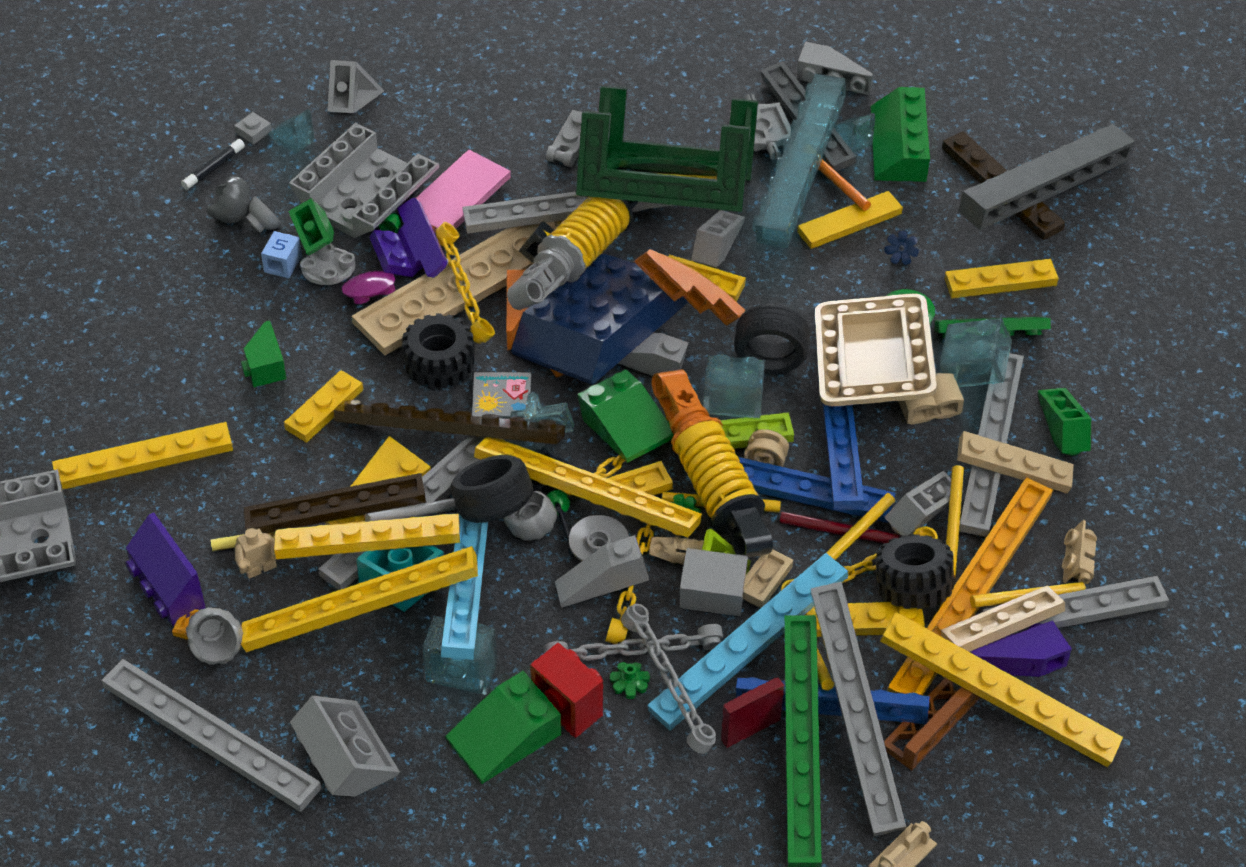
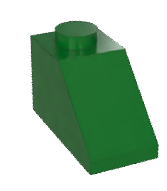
[288,198,334,255]
[241,321,287,387]

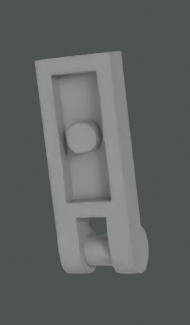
[546,110,582,167]

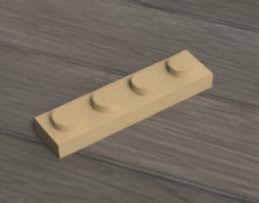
[957,431,1073,494]
[941,585,1065,652]

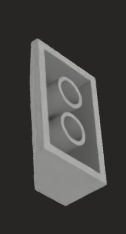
[290,696,400,797]

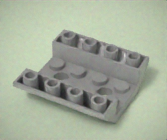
[289,123,439,238]
[0,469,76,582]

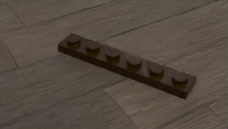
[942,131,1065,241]
[244,473,427,533]

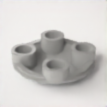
[300,243,356,285]

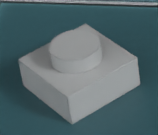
[234,112,272,144]

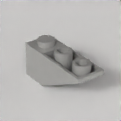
[796,42,873,95]

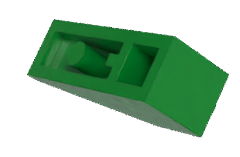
[1038,388,1092,455]

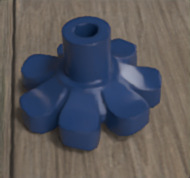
[884,230,919,265]

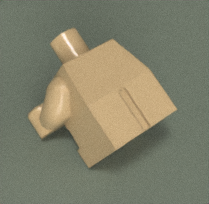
[235,528,277,579]

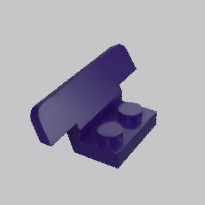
[369,198,448,278]

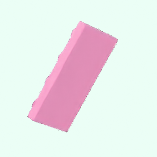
[416,150,511,233]

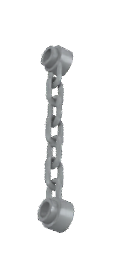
[621,604,716,754]
[543,624,724,660]

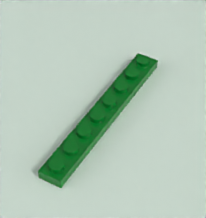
[784,615,822,867]

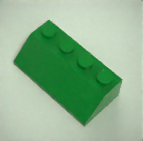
[870,87,930,182]

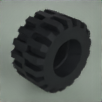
[402,313,475,389]
[876,535,954,609]

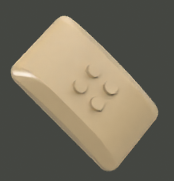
[815,294,937,406]

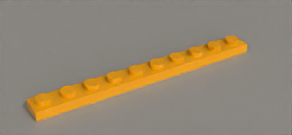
[887,477,1053,695]

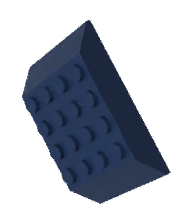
[511,253,688,385]

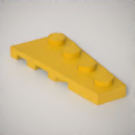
[325,436,431,525]

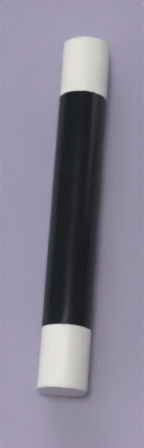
[181,139,245,190]

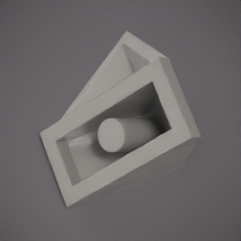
[328,60,384,114]

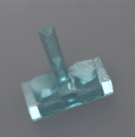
[510,392,575,433]

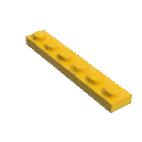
[52,422,233,490]
[274,514,460,559]

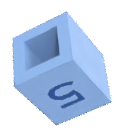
[261,231,302,278]

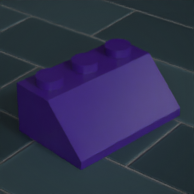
[125,512,206,627]

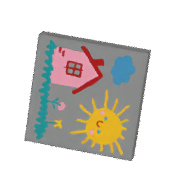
[472,372,531,421]

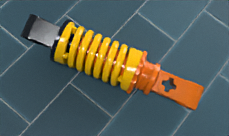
[652,369,773,558]

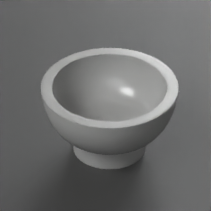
[245,196,282,233]

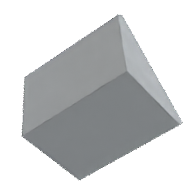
[680,548,748,616]

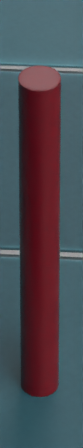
[780,511,900,544]

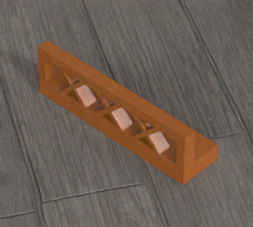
[884,678,981,770]

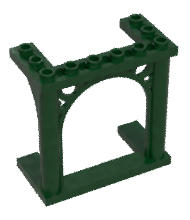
[576,86,759,212]

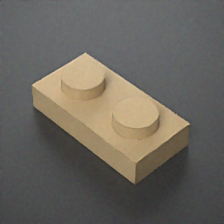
[743,549,793,608]

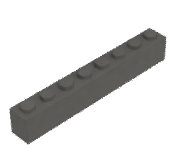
[958,124,1135,230]

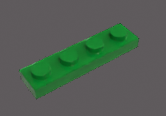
[934,317,1051,338]

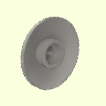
[569,515,629,561]

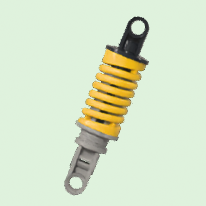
[507,196,639,310]

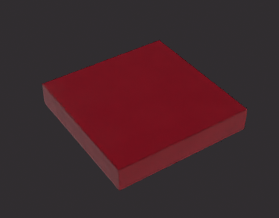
[721,677,784,748]

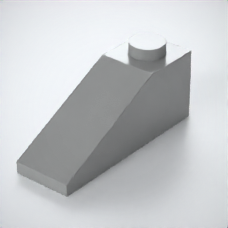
[691,210,745,268]
[618,333,689,376]
[884,471,964,536]
[555,535,649,608]

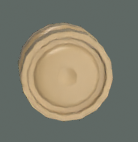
[744,429,789,467]

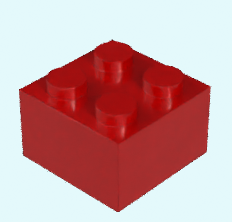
[530,642,603,738]

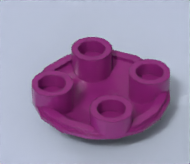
[341,271,396,304]

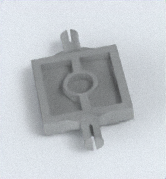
[730,93,795,160]

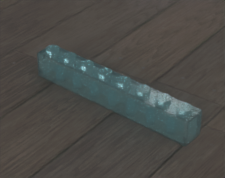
[752,74,846,248]

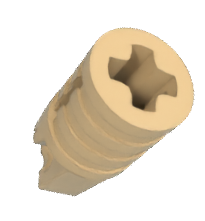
[649,536,704,565]

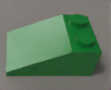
[577,370,674,463]
[445,670,561,784]

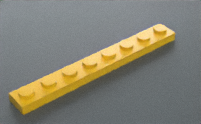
[474,437,702,538]
[241,546,478,652]
[880,612,1123,767]

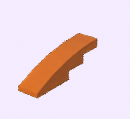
[634,249,746,326]

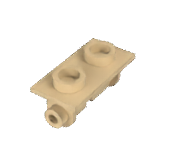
[1062,520,1097,584]
[869,821,937,867]

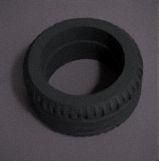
[734,303,810,374]
[450,455,533,523]

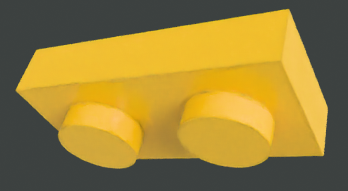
[607,461,673,496]

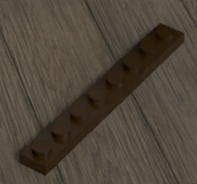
[334,400,565,444]

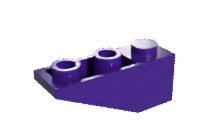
[970,620,1072,677]

